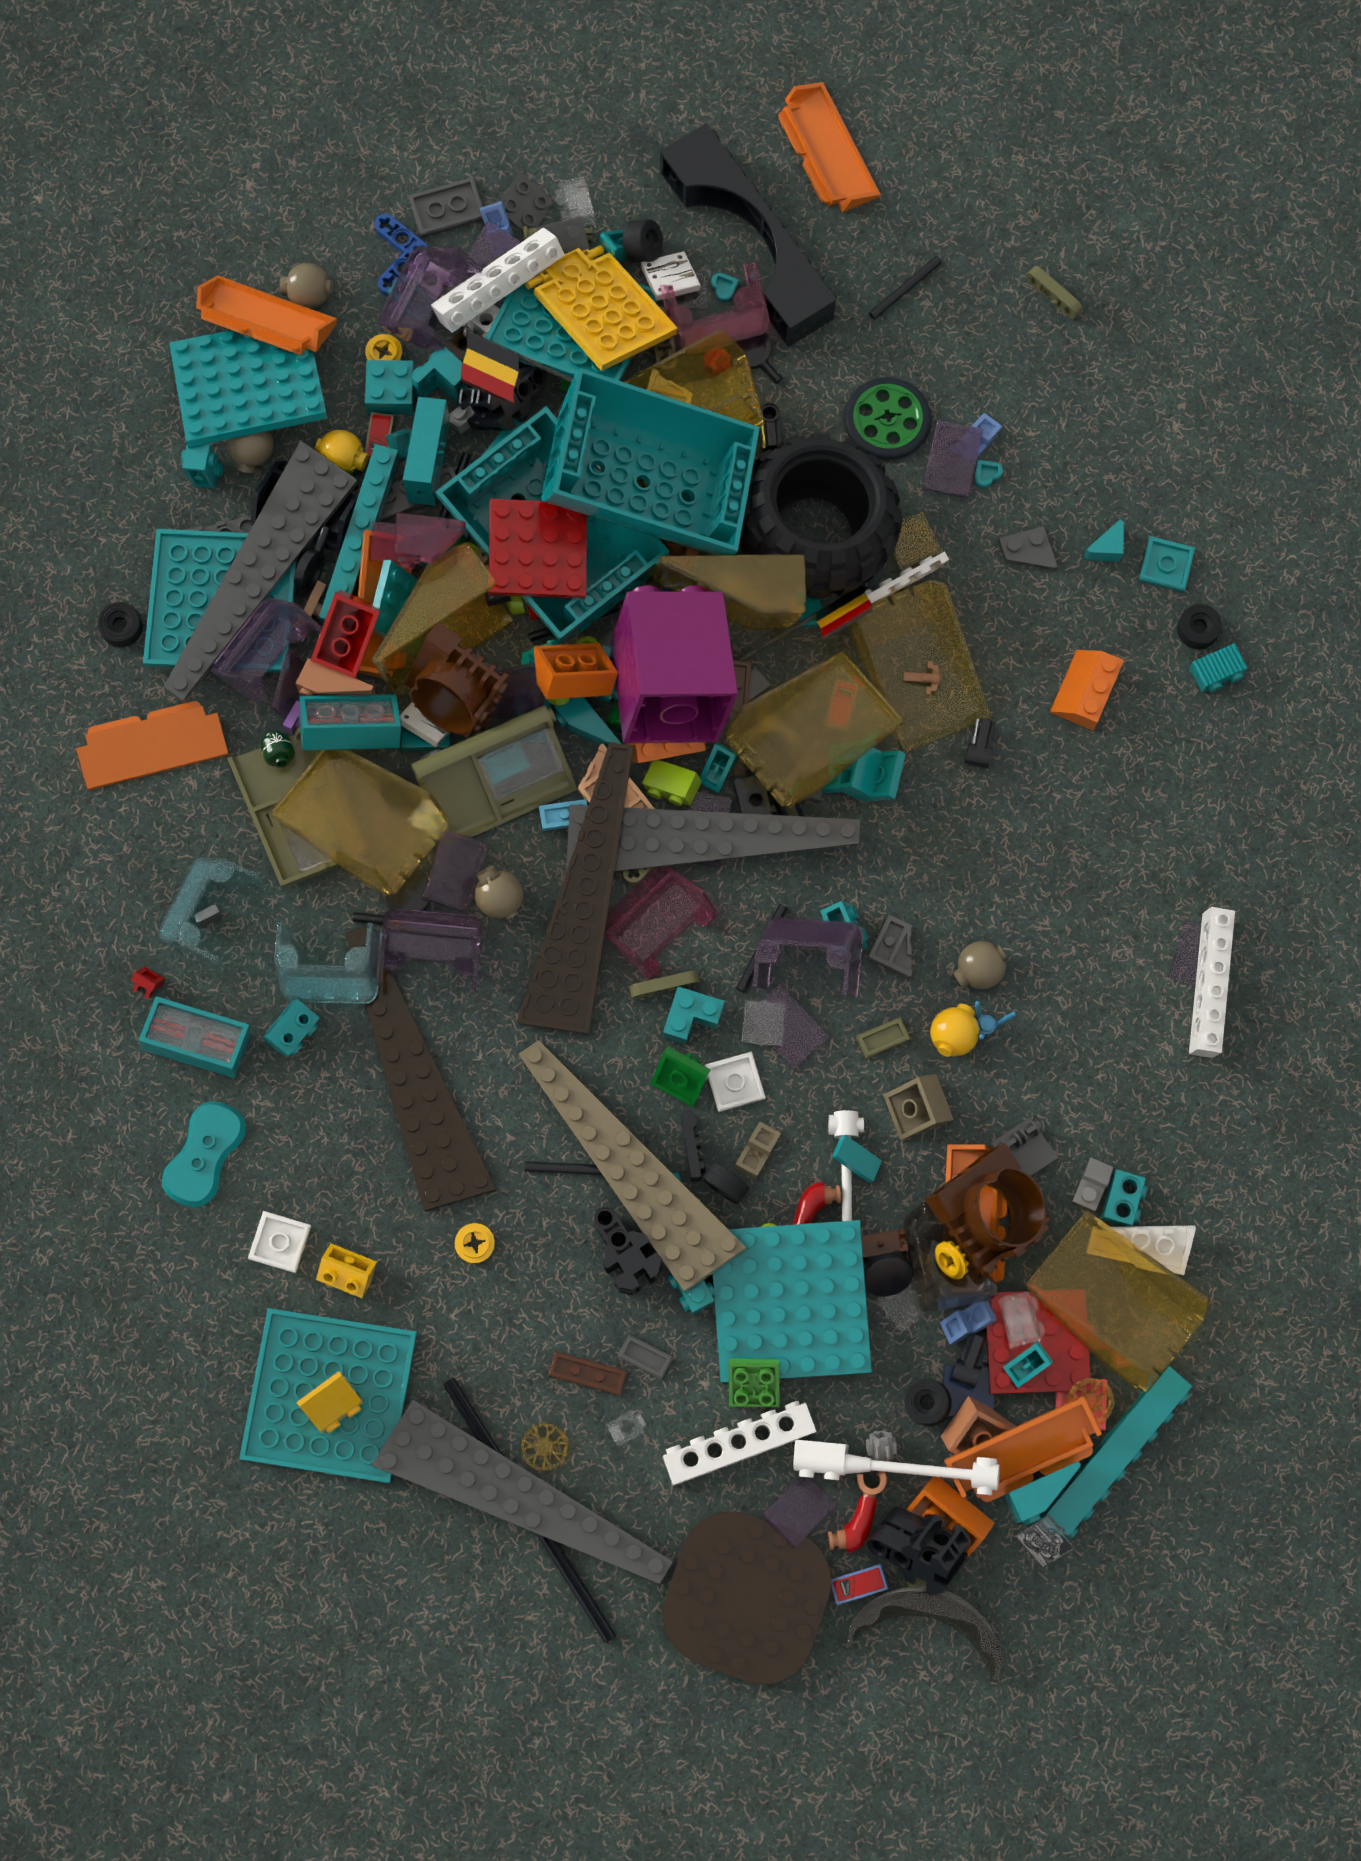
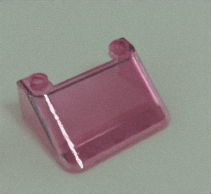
[604,866,719,980]

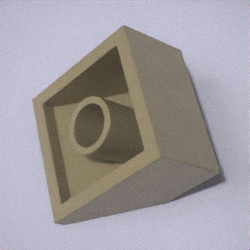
[883,1074,954,1141]

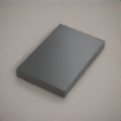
[408,177,483,238]

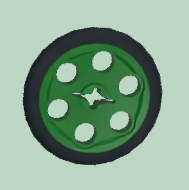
[844,377,932,459]

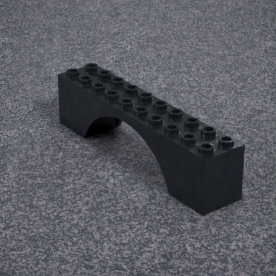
[660,124,837,347]

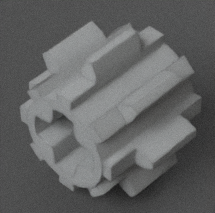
[866,1430,897,1462]

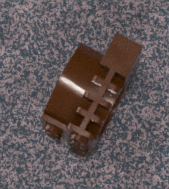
[405,622,509,739]
[925,1143,1051,1275]

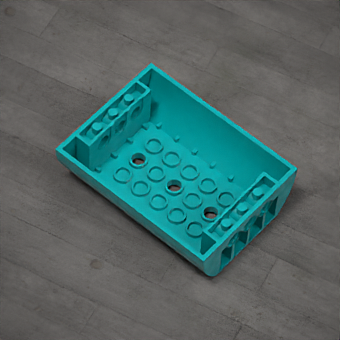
[541,368,760,559]
[435,406,670,643]

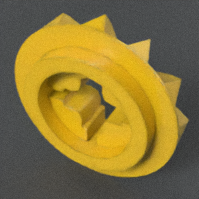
[365,334,403,360]
[455,1223,495,1263]
[935,1241,969,1279]

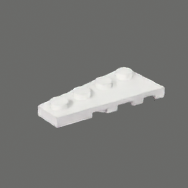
[866,551,949,605]
[1086,1226,1196,1275]

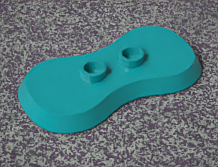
[162,1101,246,1207]

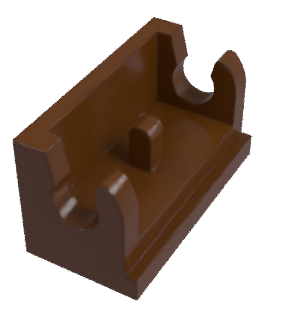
[862,1229,908,1261]

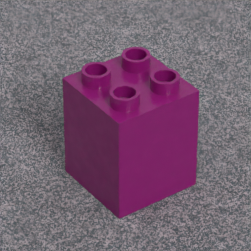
[611,585,738,743]

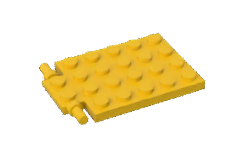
[525,245,678,371]

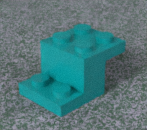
[411,346,474,404]
[822,742,906,802]

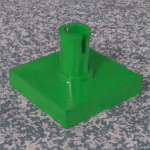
[650,1046,711,1107]

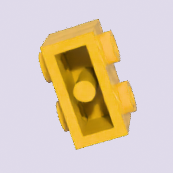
[316,1243,377,1298]

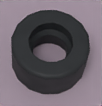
[623,219,663,263]

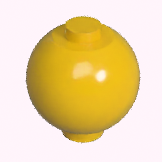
[315,430,369,475]
[930,1004,980,1057]

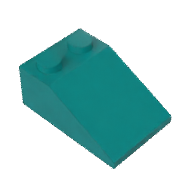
[1003,1461,1081,1526]

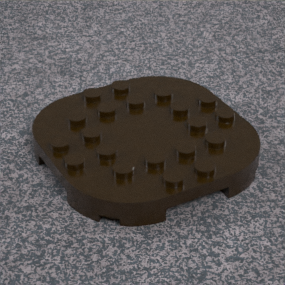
[663,1511,831,1684]

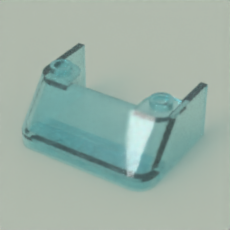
[158,857,264,969]
[274,921,383,1004]

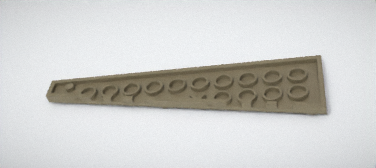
[519,1040,747,1293]

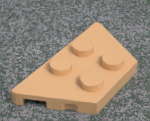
[578,743,655,809]

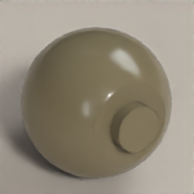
[280,263,333,309]
[226,431,274,473]
[475,866,524,920]
[953,941,1008,990]

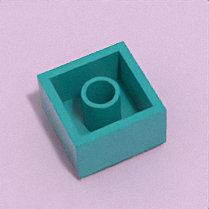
[365,360,415,415]

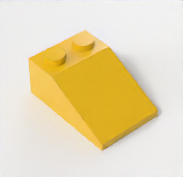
[296,1372,364,1434]

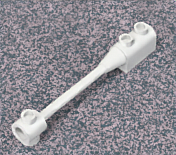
[828,1110,865,1267]
[793,1440,1000,1495]

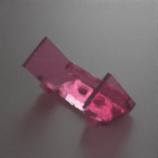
[660,262,770,353]
[370,513,466,569]

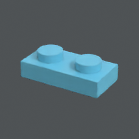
[539,799,588,831]

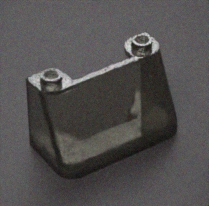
[903,1202,997,1312]

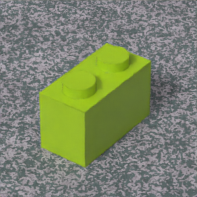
[642,760,702,807]

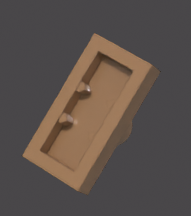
[295,580,326,631]

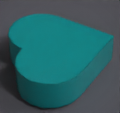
[711,273,740,303]
[386,429,412,459]
[974,460,1003,488]

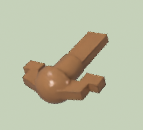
[903,661,942,695]

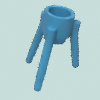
[975,1001,1016,1040]

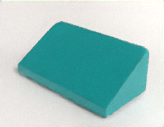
[401,728,450,752]

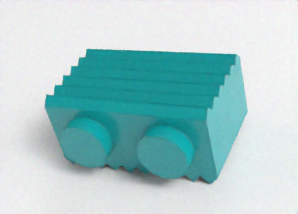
[1189,643,1248,693]

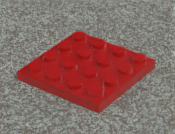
[488,499,587,599]
[984,1289,1092,1395]

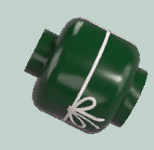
[260,731,295,768]

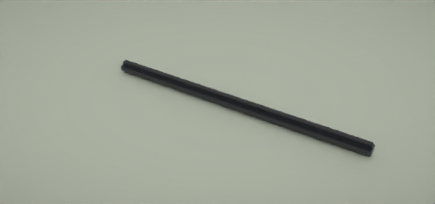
[444,1378,616,1643]

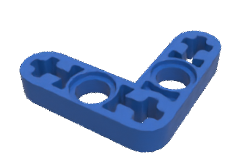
[375,214,430,296]

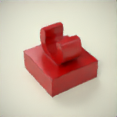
[131,967,165,999]

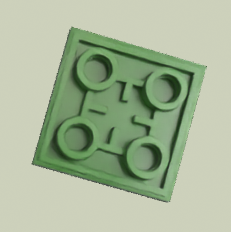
[728,1358,780,1408]

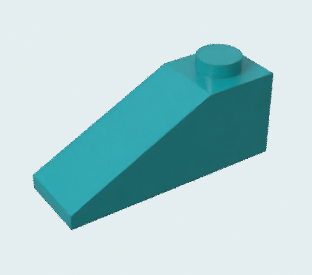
[554,697,621,748]

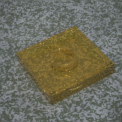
[892,511,943,572]

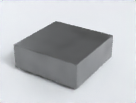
[194,905,222,928]

